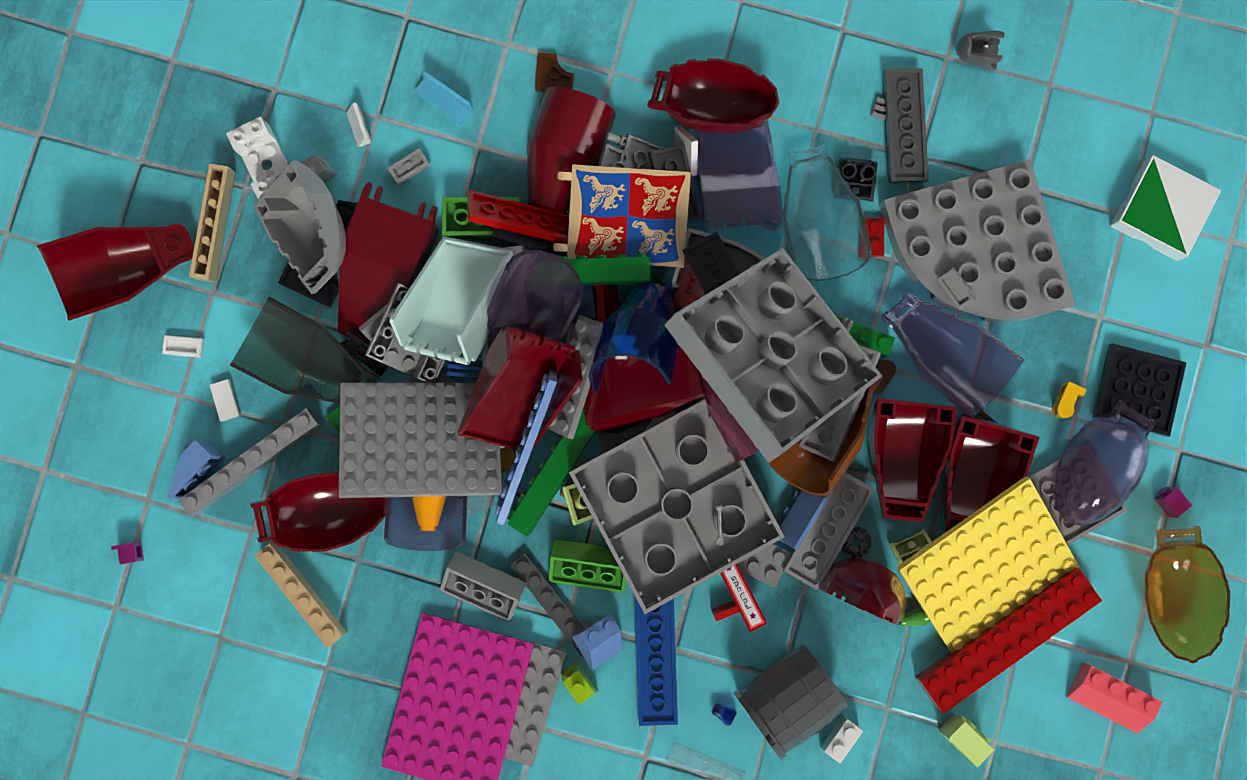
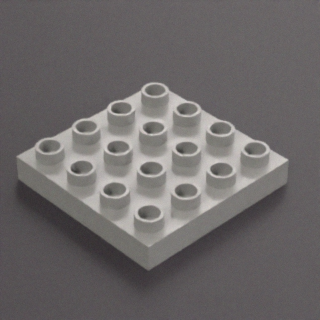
[665,248,882,463]
[569,397,785,614]

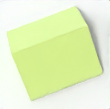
[562,483,593,525]

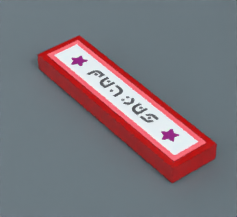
[720,564,768,632]

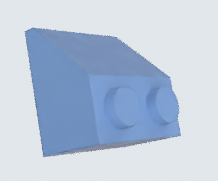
[572,614,623,671]

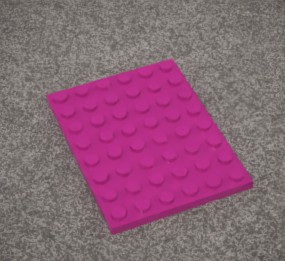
[381,613,534,780]

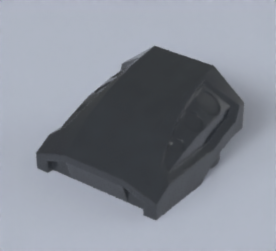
[835,158,878,202]

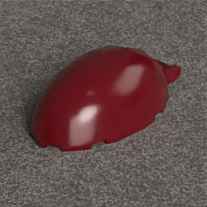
[647,58,780,134]
[250,472,389,552]

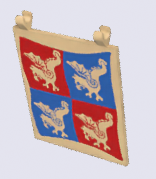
[553,165,691,268]

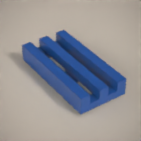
[447,359,485,379]

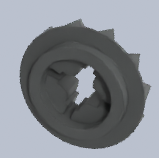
[842,526,872,557]

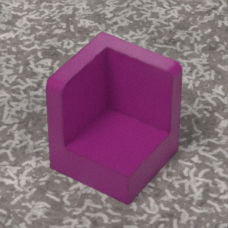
[111,541,144,564]

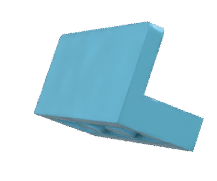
[415,71,472,125]

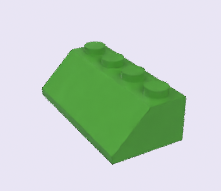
[548,539,627,593]

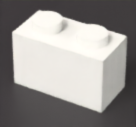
[820,715,863,763]

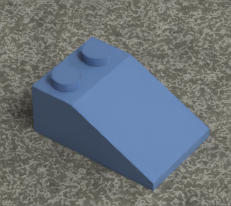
[168,440,225,499]

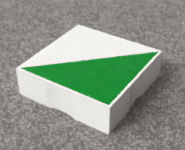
[1110,155,1221,261]

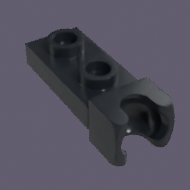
[338,329,389,377]

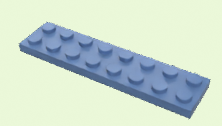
[494,369,557,525]

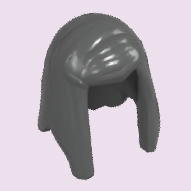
[956,31,1005,70]

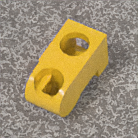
[1052,382,1087,418]

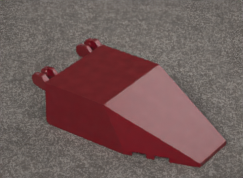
[338,182,439,342]

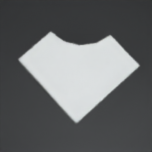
[674,125,698,176]

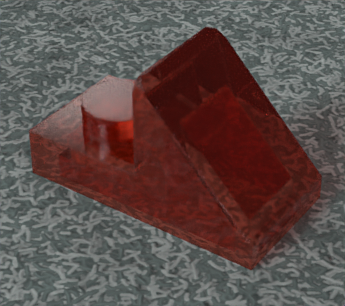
[670,271,701,309]

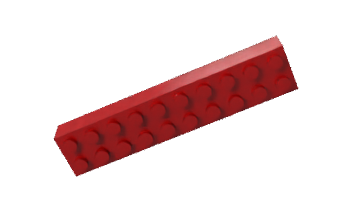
[915,567,1102,714]

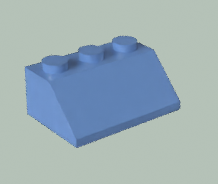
[777,488,828,550]

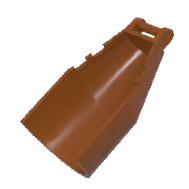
[767,377,882,496]

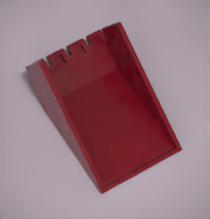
[583,324,706,433]
[458,326,582,450]

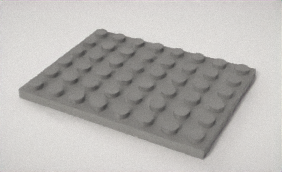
[339,383,502,498]

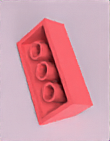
[1066,662,1163,733]

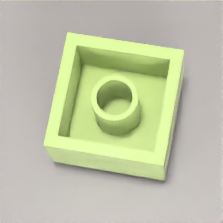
[938,714,994,767]

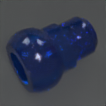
[711,703,737,726]

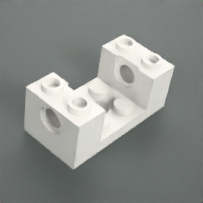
[226,116,289,200]

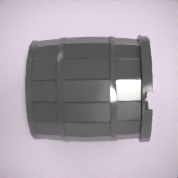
[733,645,848,760]

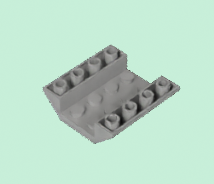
[365,283,445,383]

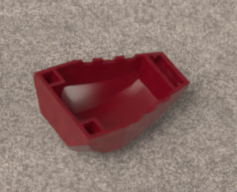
[868,398,957,523]
[943,415,1040,533]

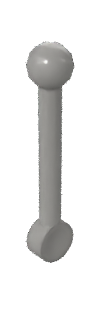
[715,503,724,546]

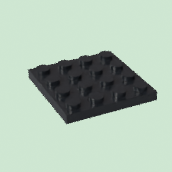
[1092,343,1187,437]

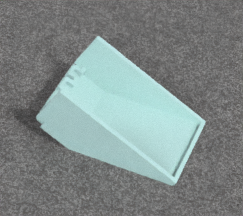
[390,236,513,365]

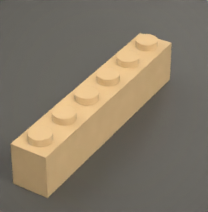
[189,164,235,283]
[254,543,348,648]

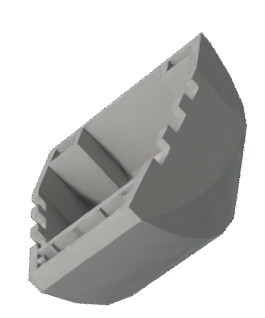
[254,160,346,294]

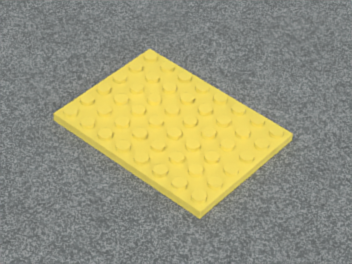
[896,476,1079,653]

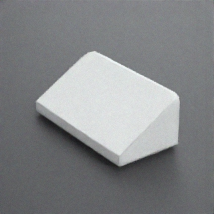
[347,103,371,147]

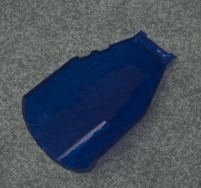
[588,282,679,392]

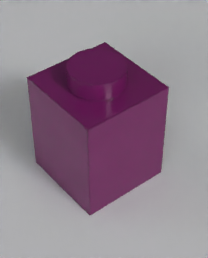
[1155,487,1192,518]

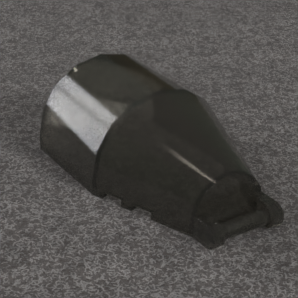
[230,296,380,404]

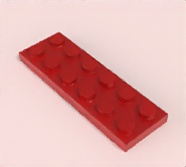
[467,190,569,244]

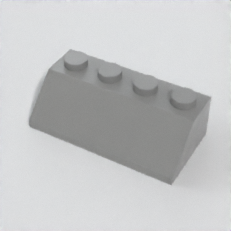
[440,551,527,622]

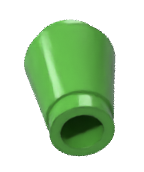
[902,606,930,627]

